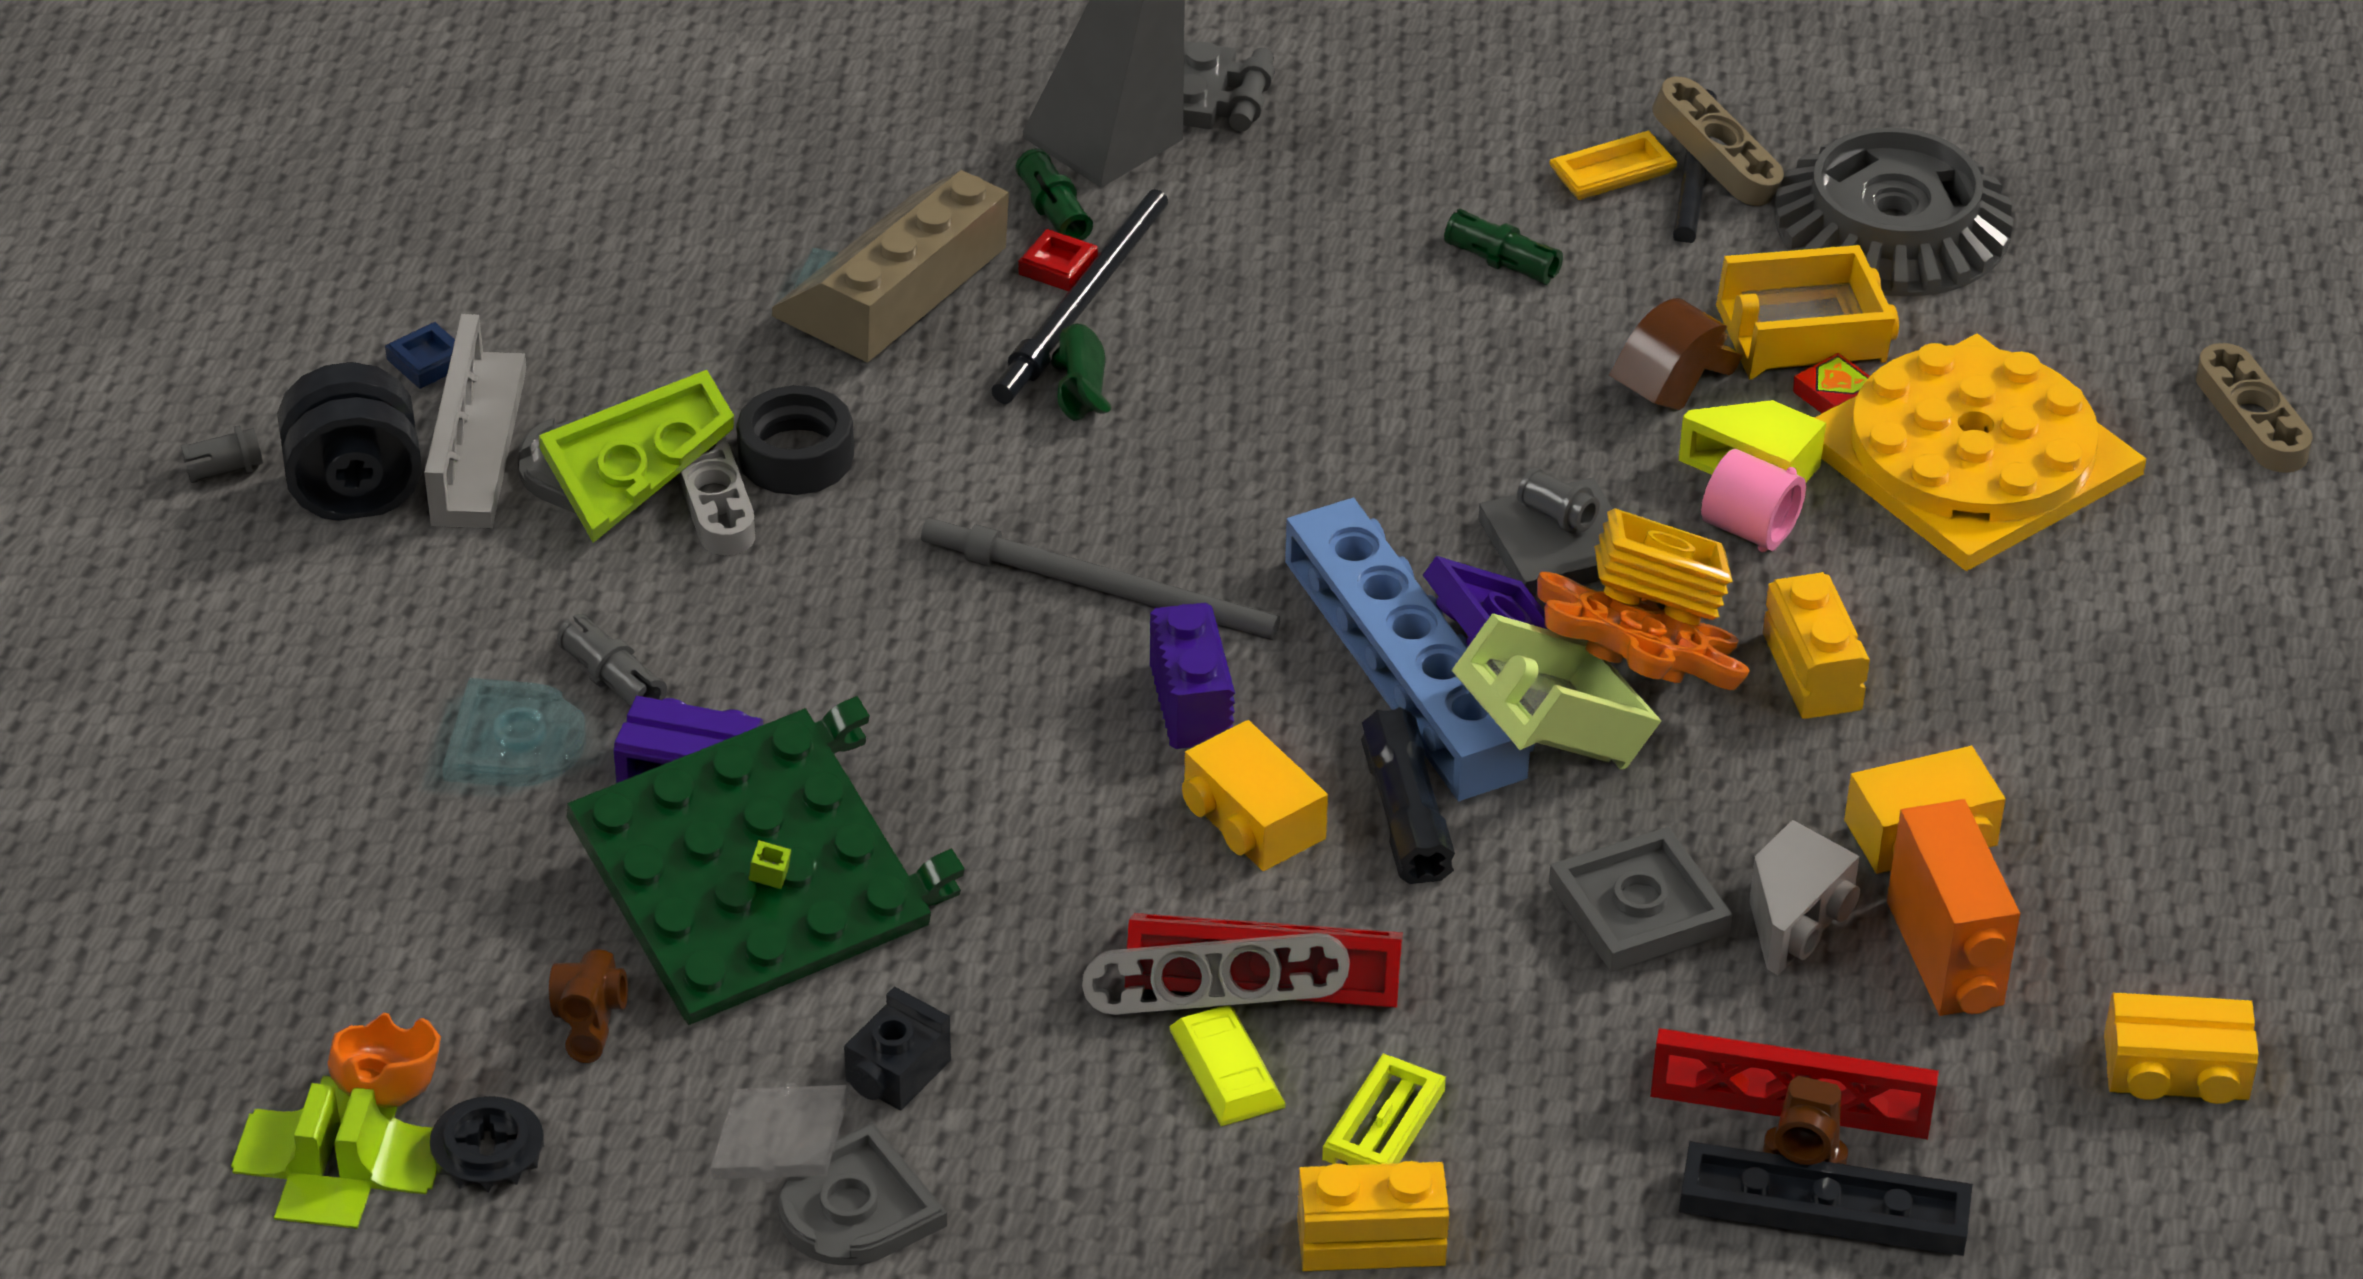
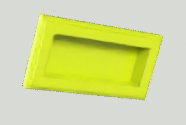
[1170,1005,1286,1127]

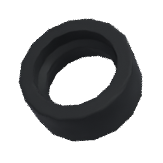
[736,385,854,495]

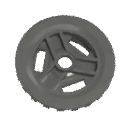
[1774,127,2013,296]

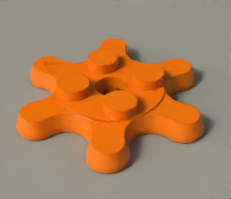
[1537,572,1750,690]

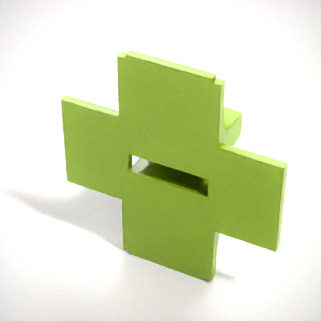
[231,1076,437,1229]

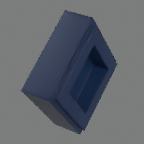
[385,322,455,389]

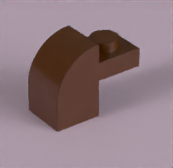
[1609,298,1743,410]

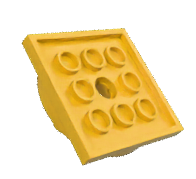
[1814,333,2147,571]

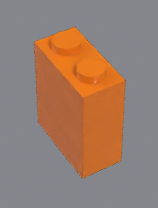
[1887,799,2021,1016]

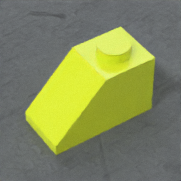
[1678,400,1826,483]

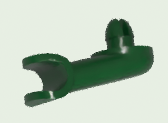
[1051,323,1111,421]

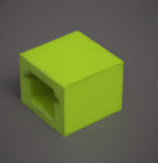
[749,840,791,889]

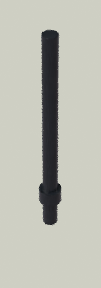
[991,189,1168,404]

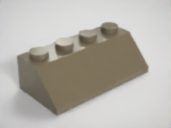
[772,170,1009,363]

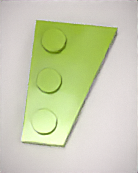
[539,369,734,543]

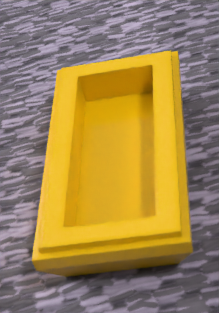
[1549,131,1677,200]

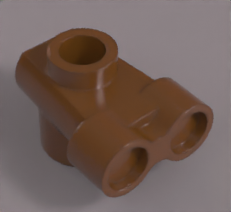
[549,949,628,1063]
[1762,1076,1848,1165]

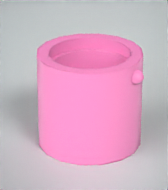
[1701,449,1806,552]

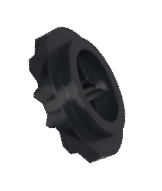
[430,1096,544,1193]

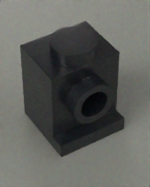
[844,986,951,1111]

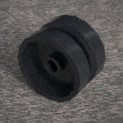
[277,362,422,521]

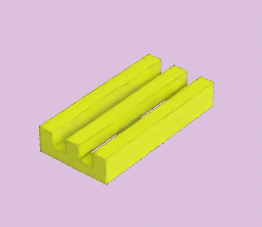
[1322,1053,1446,1165]

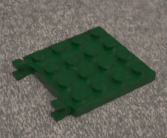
[566,696,965,1025]

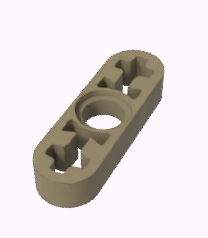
[1652,77,1784,206]
[2196,343,2313,473]

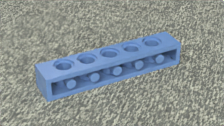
[1285,497,1535,801]

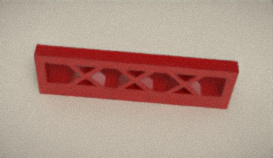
[1124,913,1403,1007]
[1650,1028,1939,1140]

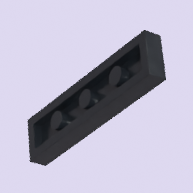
[1679,1141,1973,1256]

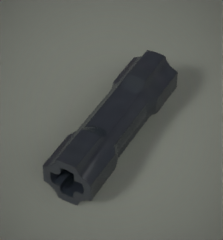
[1361,707,1455,884]

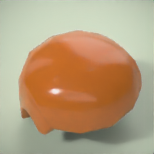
[327,1013,441,1108]

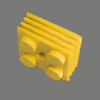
[1594,508,1733,625]

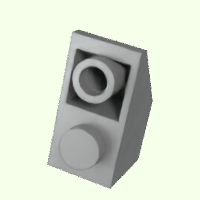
[1749,820,1860,975]

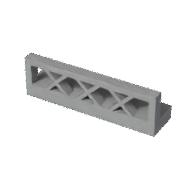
[424,314,527,528]

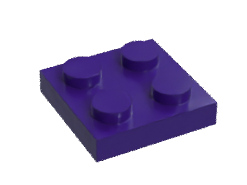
[1422,556,1549,646]

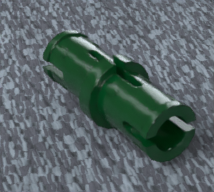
[1015,148,1093,240]
[1444,209,1563,285]

